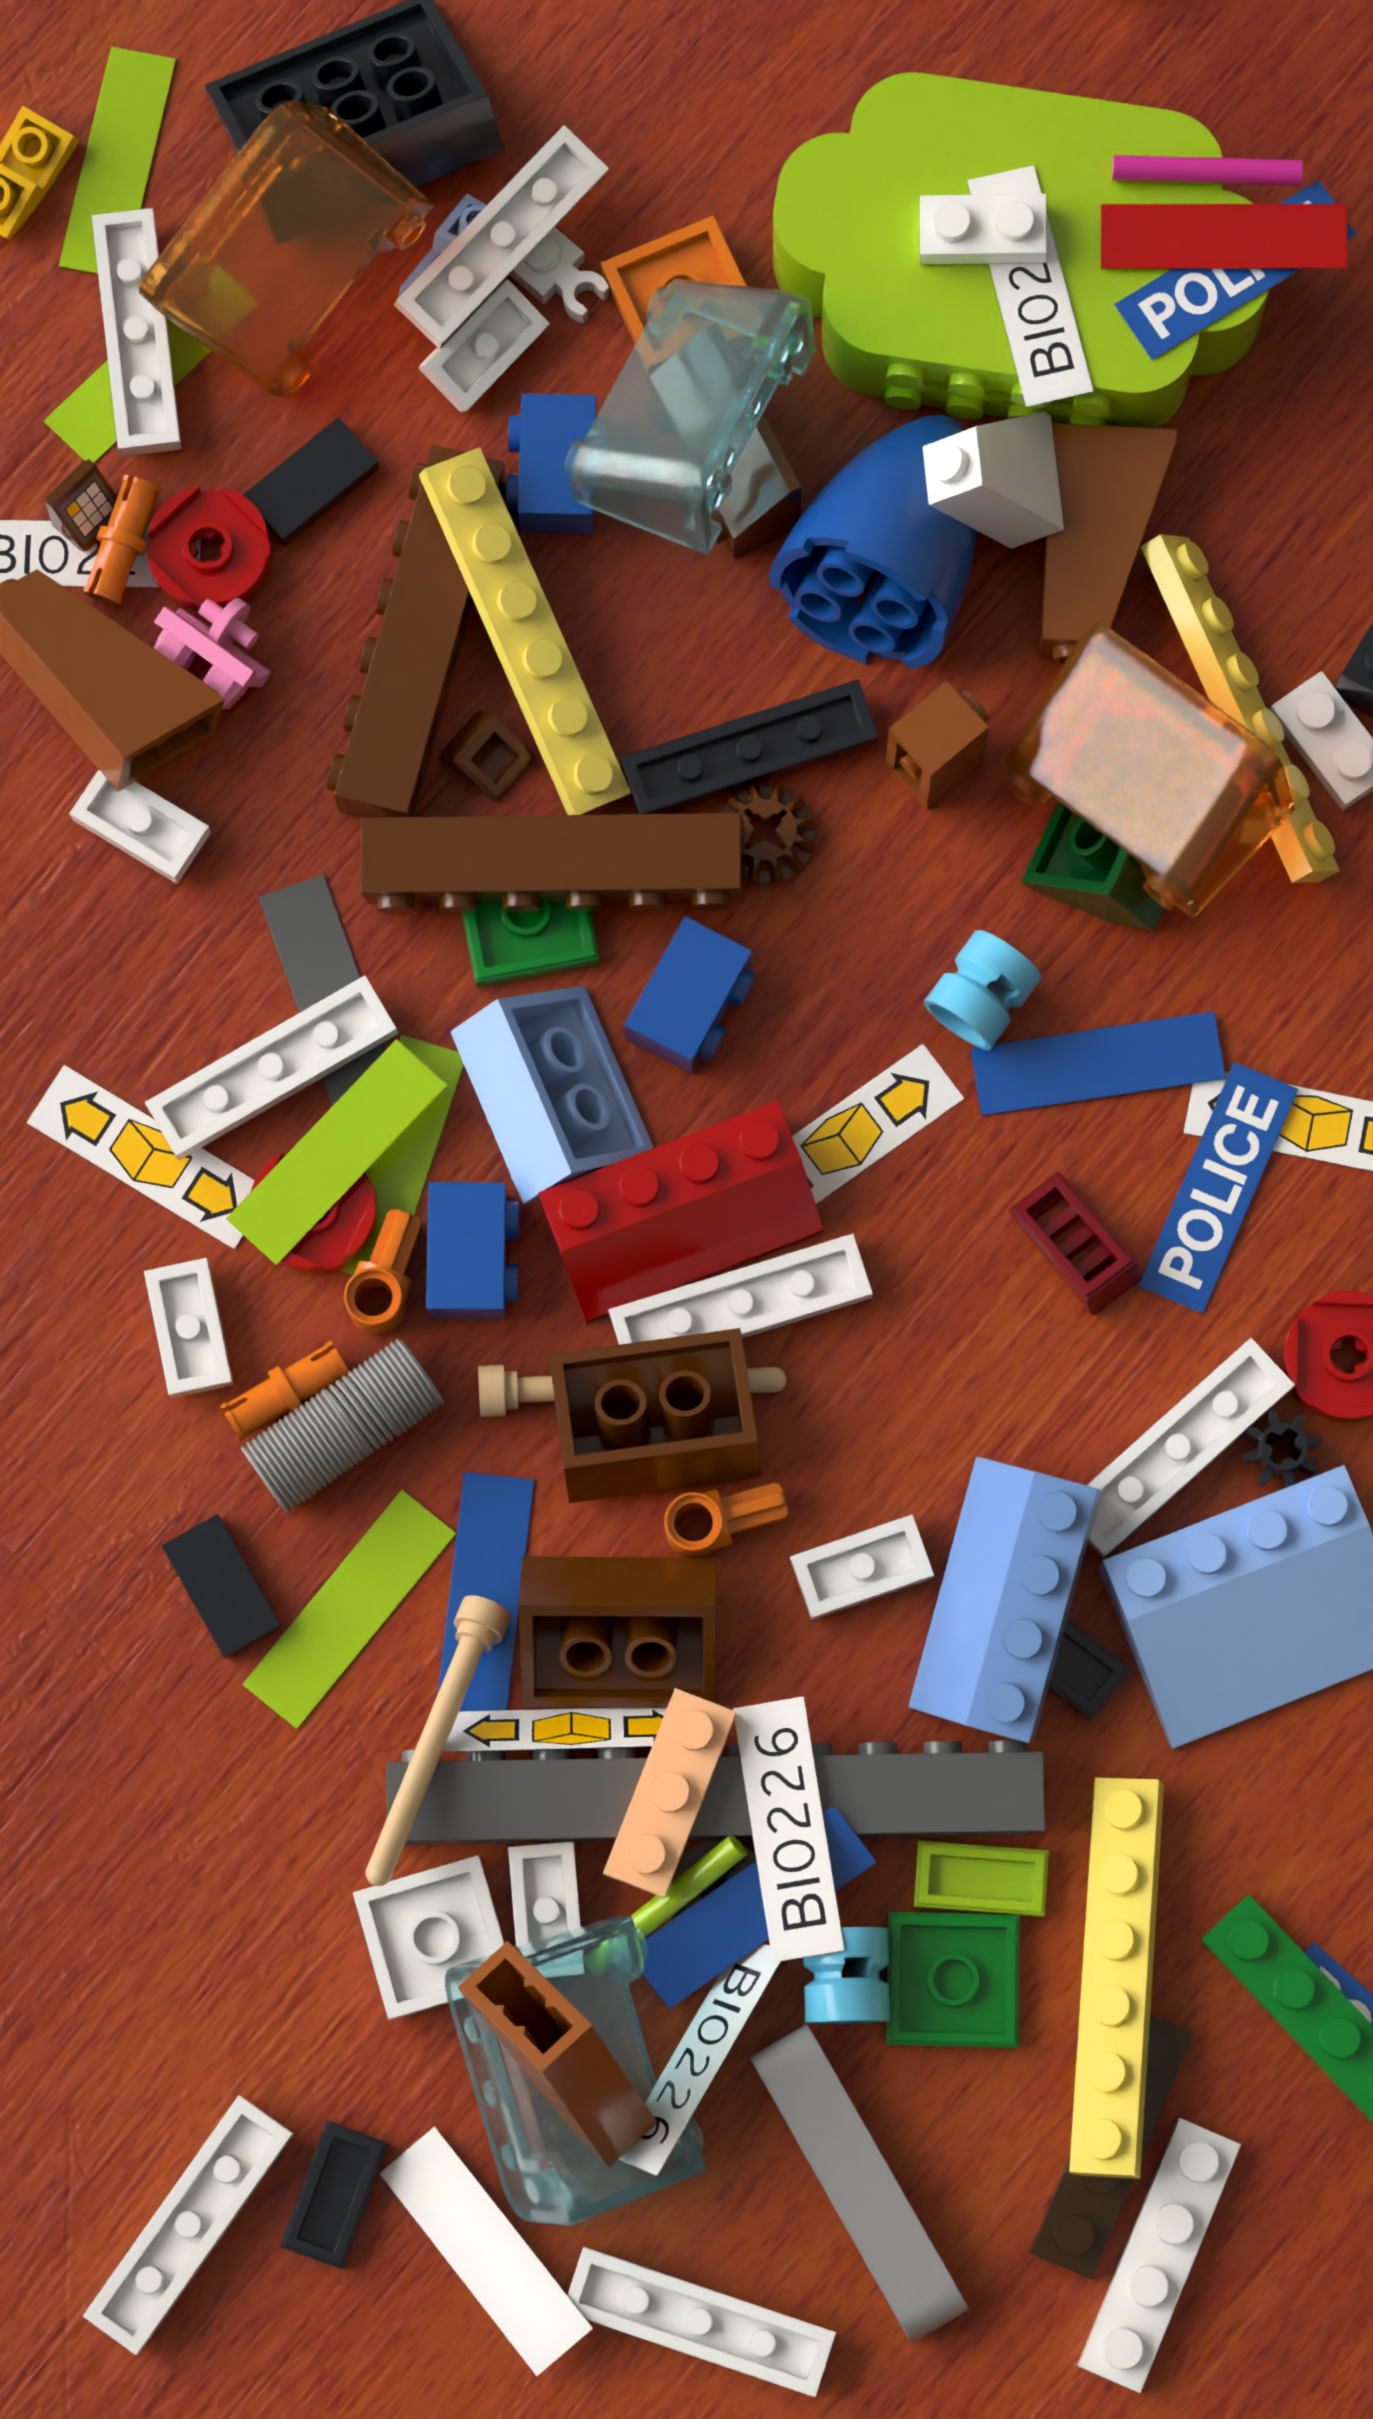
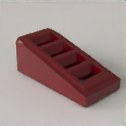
[1009,1171,1142,1315]

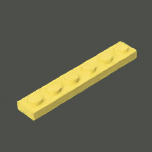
[419,447,631,815]
[1140,534,1340,883]
[1069,1777,1164,2179]

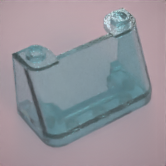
[564,279,816,555]
[445,1916,707,2226]

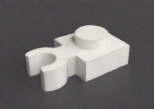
[509,227,609,324]

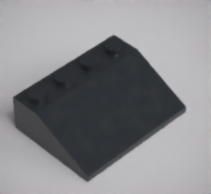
[205,0,505,245]

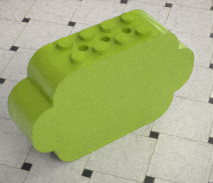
[773,72,1270,428]

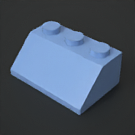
[451,985,654,1204]

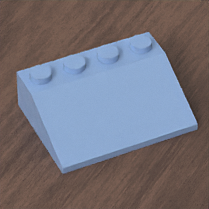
[1098,1465,1373,1750]

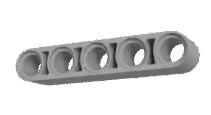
[749,2024,969,2344]

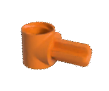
[344,1209,423,1335]
[664,1482,788,1558]

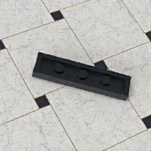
[621,679,879,814]

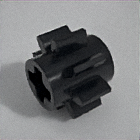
[1240,1410,1322,1488]

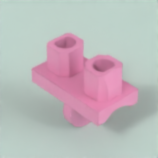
[154,598,272,709]

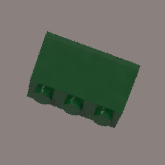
[1021,716,1230,930]

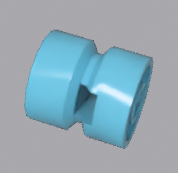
[924,930,1042,1050]
[803,1927,890,2024]

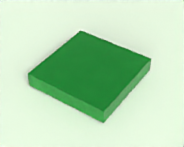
[462,901,600,988]
[886,1912,1020,2048]

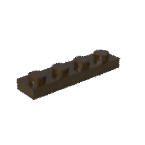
[1029,2014,1193,2280]

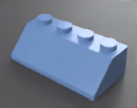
[908,1457,1102,1743]

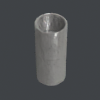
[241,1338,444,1514]

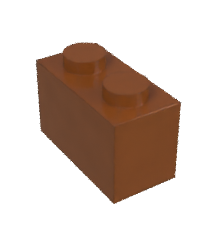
[886,680,989,809]

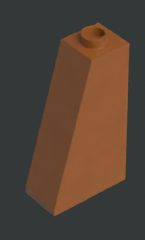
[1039,423,1177,667]
[0,569,224,791]
[458,1940,657,2168]

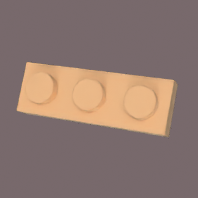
[603,1688,737,1899]

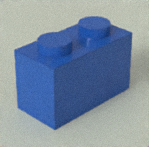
[506,394,598,534]
[624,916,757,1074]
[426,1182,520,1320]

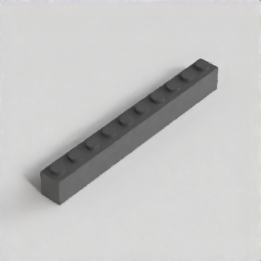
[387,1740,1045,1846]

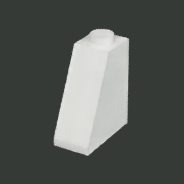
[923,412,1064,549]

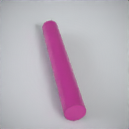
[1112,155,1303,186]

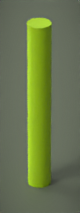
[583,1835,747,1976]

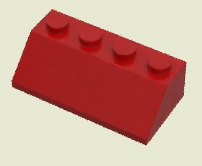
[538,1101,824,1323]

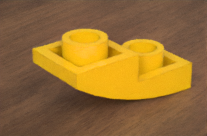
[0,106,80,240]

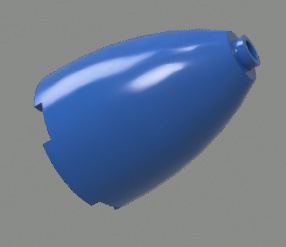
[769,415,977,669]

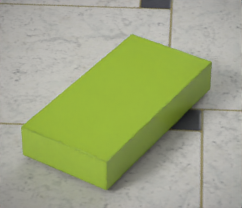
[913,1841,1049,1917]

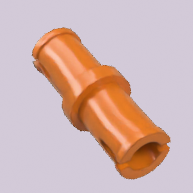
[82,475,161,606]
[220,1340,349,1441]

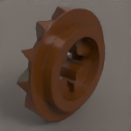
[721,784,816,884]

